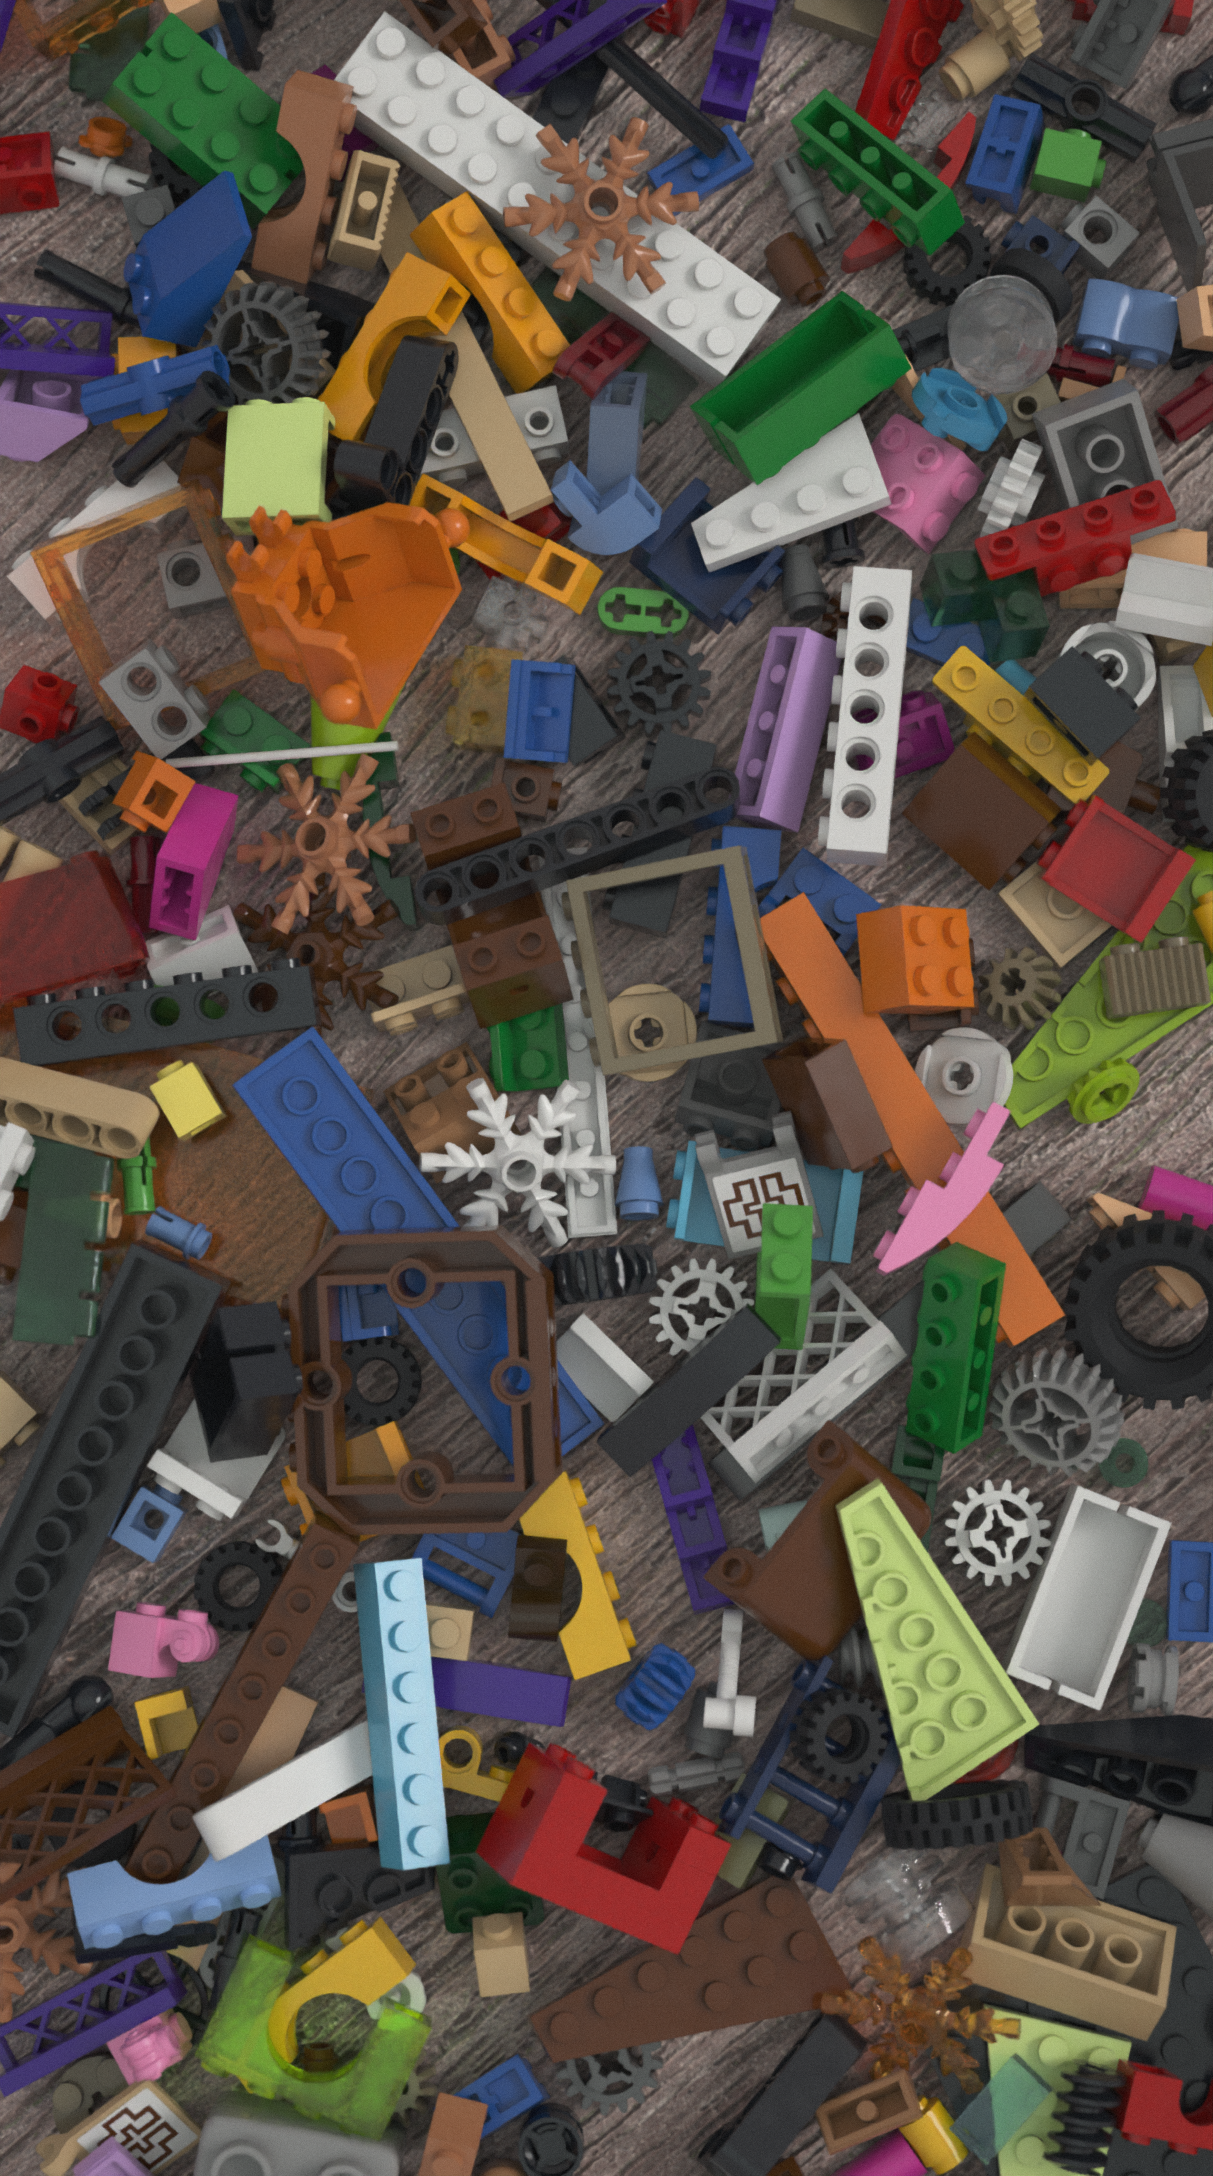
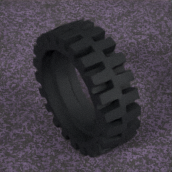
[881,1779,1033,1850]

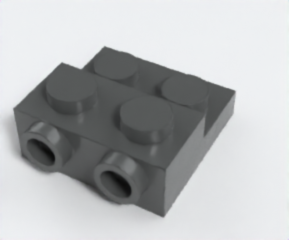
[674,1021,788,1151]

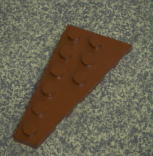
[526,1874,859,2063]

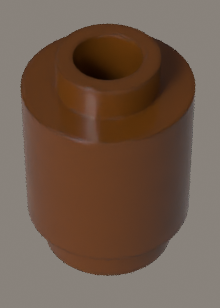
[764,231,830,307]

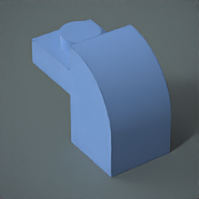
[551,460,662,555]

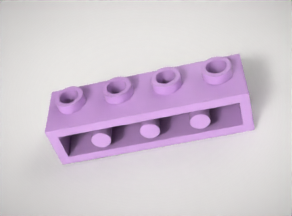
[729,626,842,833]

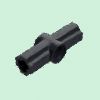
[1010,53,1157,164]
[0,716,124,826]

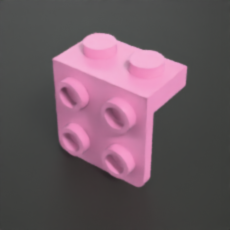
[871,414,986,554]

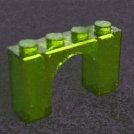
[194,1934,432,2141]

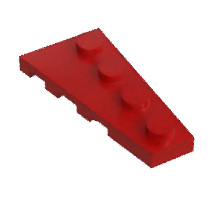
[855,0,964,140]

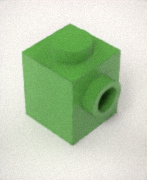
[1029,128,1106,203]

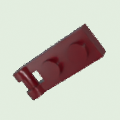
[552,312,651,400]

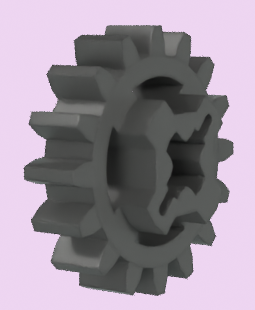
[557,2041,663,2115]

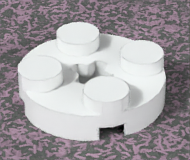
[915,1027,1013,1127]

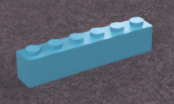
[353,1558,450,1870]

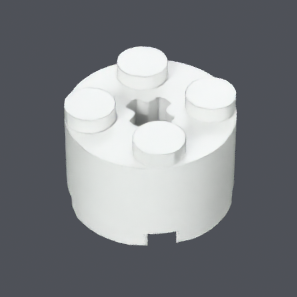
[1056,621,1156,712]

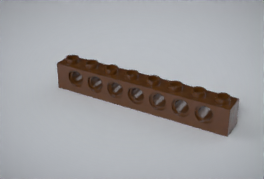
[124,1511,360,1884]

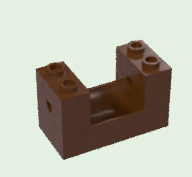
[410,782,574,1029]

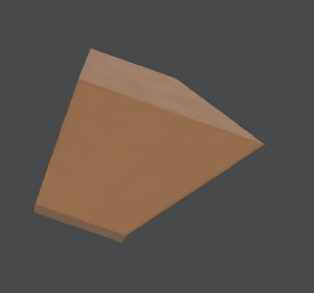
[998,1828,1102,1906]

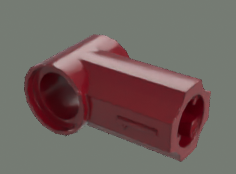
[1154,364,1213,447]

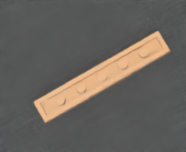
[153,1684,319,1972]

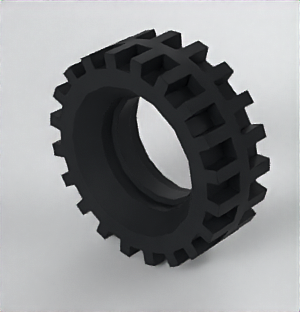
[1063,1210,1213,1410]

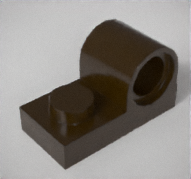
[508,1535,567,1643]

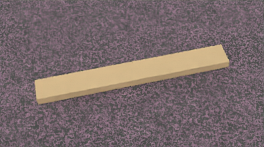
[380,181,554,522]

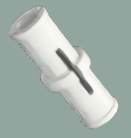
[54,147,155,197]

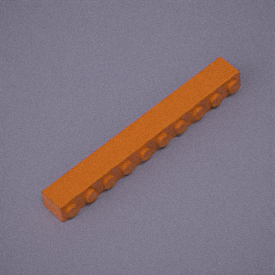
[760,892,1065,1349]

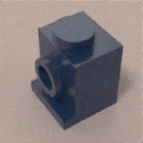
[1001,215,1081,275]

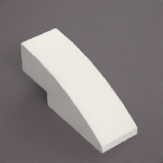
[1158,665,1213,822]

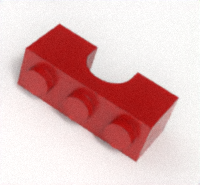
[1107,2059,1213,2155]

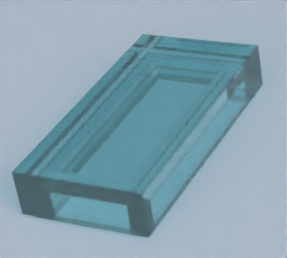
[949,2053,1054,2165]

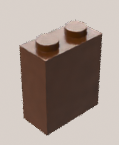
[901,731,1062,891]
[761,1037,893,1173]

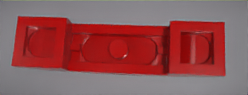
[840,111,976,274]

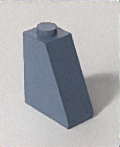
[587,371,648,496]

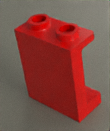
[1037,795,1196,943]

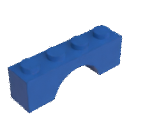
[699,826,782,1028]

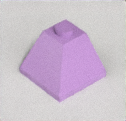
[0,369,103,462]

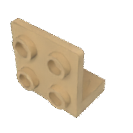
[368,944,470,1036]

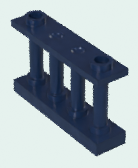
[717,1656,900,1894]

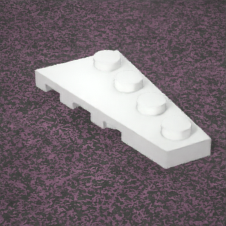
[691,413,892,572]

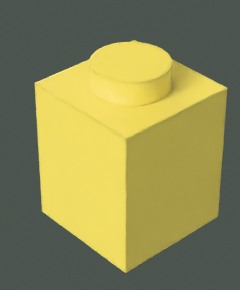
[149,1060,227,1141]

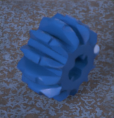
[615,1643,695,1731]

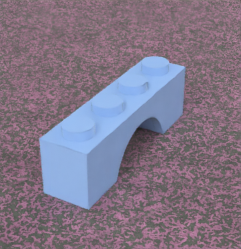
[67,1835,282,1949]

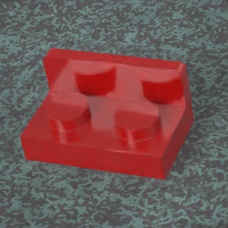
[0,131,60,214]

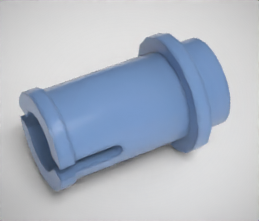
[145,1206,212,1260]

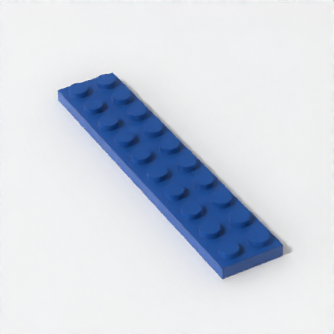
[231,1026,604,1469]

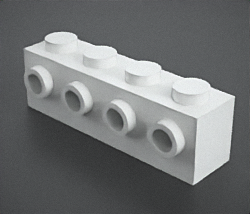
[417,385,569,487]

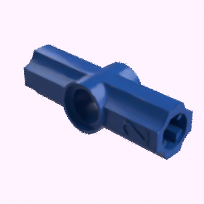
[80,345,230,426]

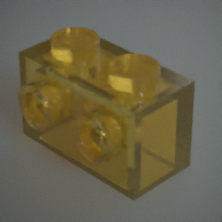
[446,645,524,755]

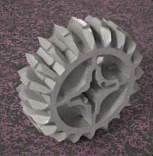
[989,1346,1125,1477]

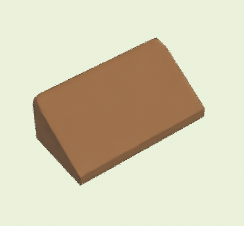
[815,2069,923,2155]

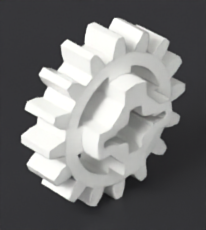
[978,438,1045,537]
[649,1258,755,1356]
[943,1479,1051,1587]

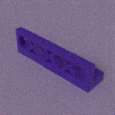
[494,0,667,98]
[0,302,115,377]
[0,1951,188,2097]

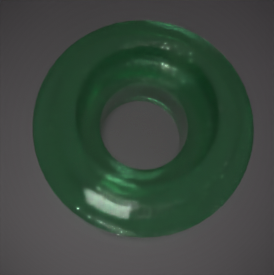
[1098,1438,1148,1488]

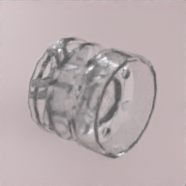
[840,1848,975,1968]

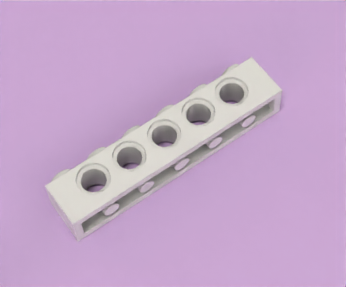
[818,566,912,867]

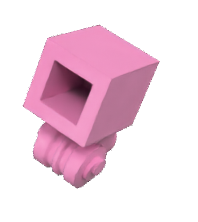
[108,1602,220,1678]
[106,2008,193,2086]

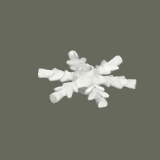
[419,1078,616,1248]

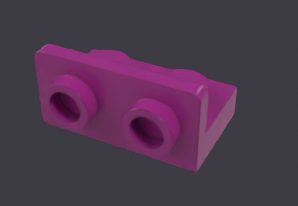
[852,690,955,779]

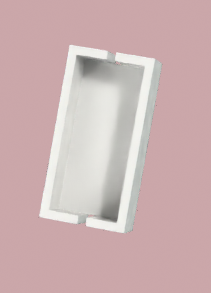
[1001,1484,1171,1711]

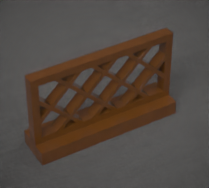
[0,1705,177,1905]

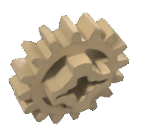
[970,0,1044,61]

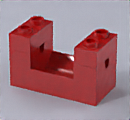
[476,1742,732,1955]

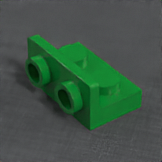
[198,689,311,794]
[487,1003,569,1093]

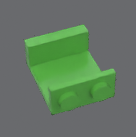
[754,1203,813,1350]

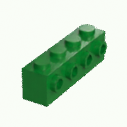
[790,88,965,256]
[906,1242,1006,1454]

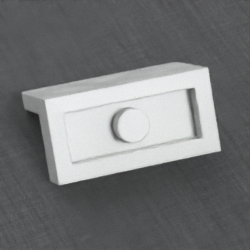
[1114,553,1213,646]
[140,905,258,996]
[557,1313,654,1422]

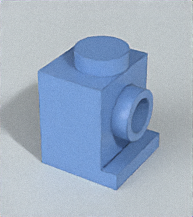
[111,1483,188,1563]

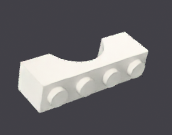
[7,460,197,629]

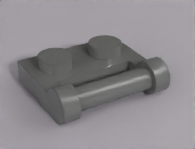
[1033,1775,1131,1899]

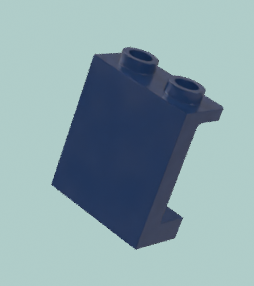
[629,477,785,635]

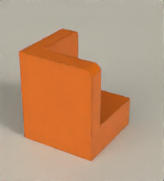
[318,1785,378,1844]

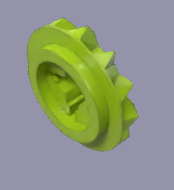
[1067,1057,1140,1124]

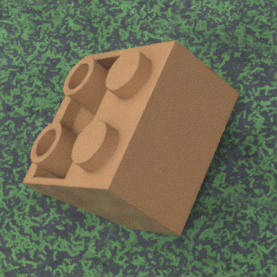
[383,1042,521,1184]

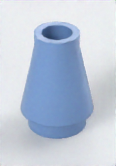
[615,1146,664,1221]

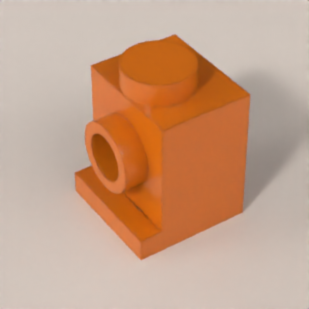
[112,751,196,833]

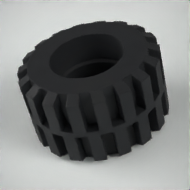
[1160,730,1213,852]

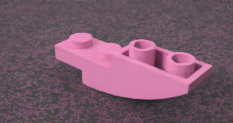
[873,1102,1011,1276]

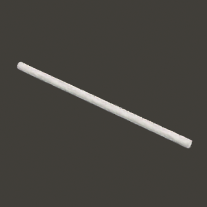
[166,741,398,768]

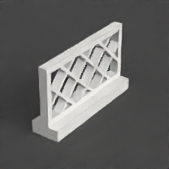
[700,1269,907,1483]

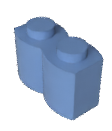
[1072,279,1179,369]

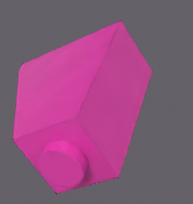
[149,783,239,941]

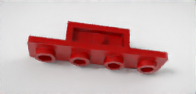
[974,480,1176,597]

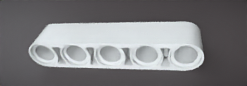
[192,1717,373,1862]

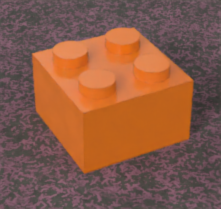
[856,905,974,1015]

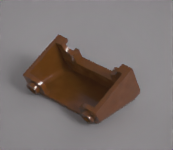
[703,1419,932,1661]

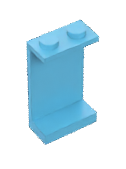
[666,1140,864,1265]

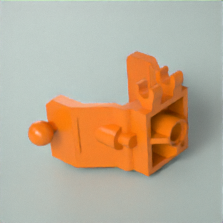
[226,502,470,730]

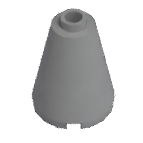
[1137,1813,1213,1919]

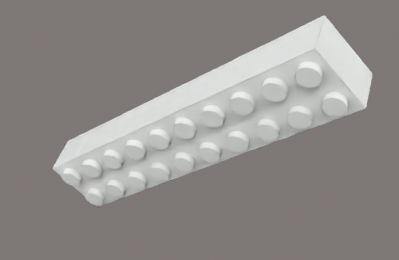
[334,11,781,387]

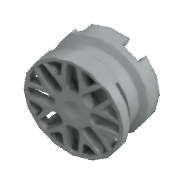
[1127,1642,1179,1716]

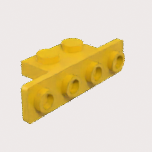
[932,646,1110,805]

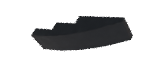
[596,1303,782,1477]

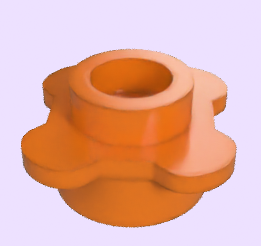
[78,117,133,158]

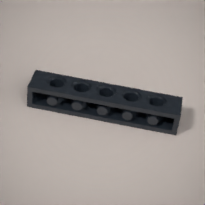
[13,958,322,1067]

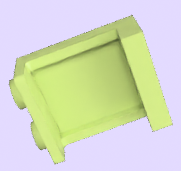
[222,397,336,536]

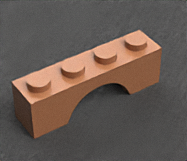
[251,70,357,284]

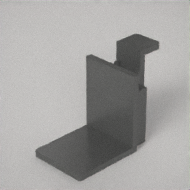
[1146,119,1213,292]

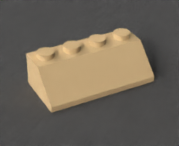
[954,1863,1177,2041]

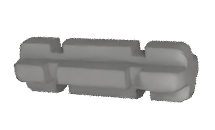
[648,1752,746,1797]

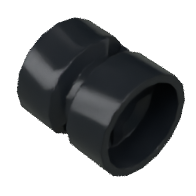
[518,2102,584,2176]

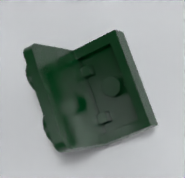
[436,1812,544,1934]

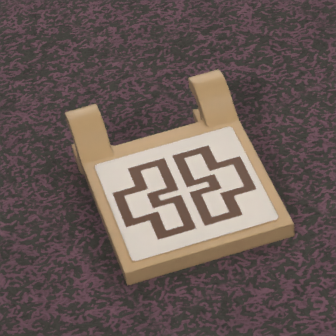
[36,2079,203,2176]

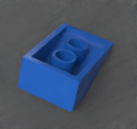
[124,171,252,348]

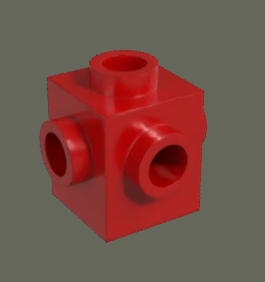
[0,664,80,743]

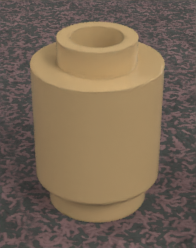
[939,30,1012,101]

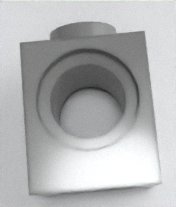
[1061,196,1140,280]

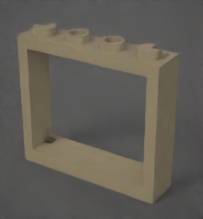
[561,845,783,1076]

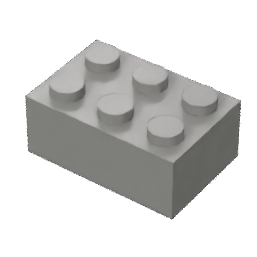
[1032,379,1179,545]

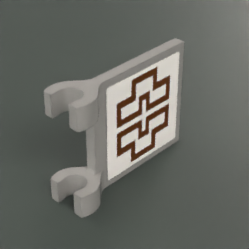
[695,1111,824,1259]

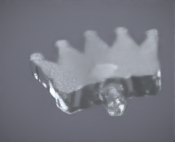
[899,89,957,153]

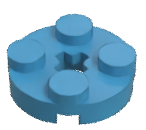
[911,368,1007,451]

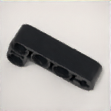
[334,335,459,510]
[696,2006,868,2176]

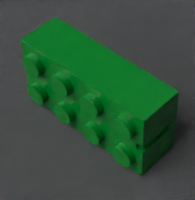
[102,12,304,230]
[689,291,912,486]

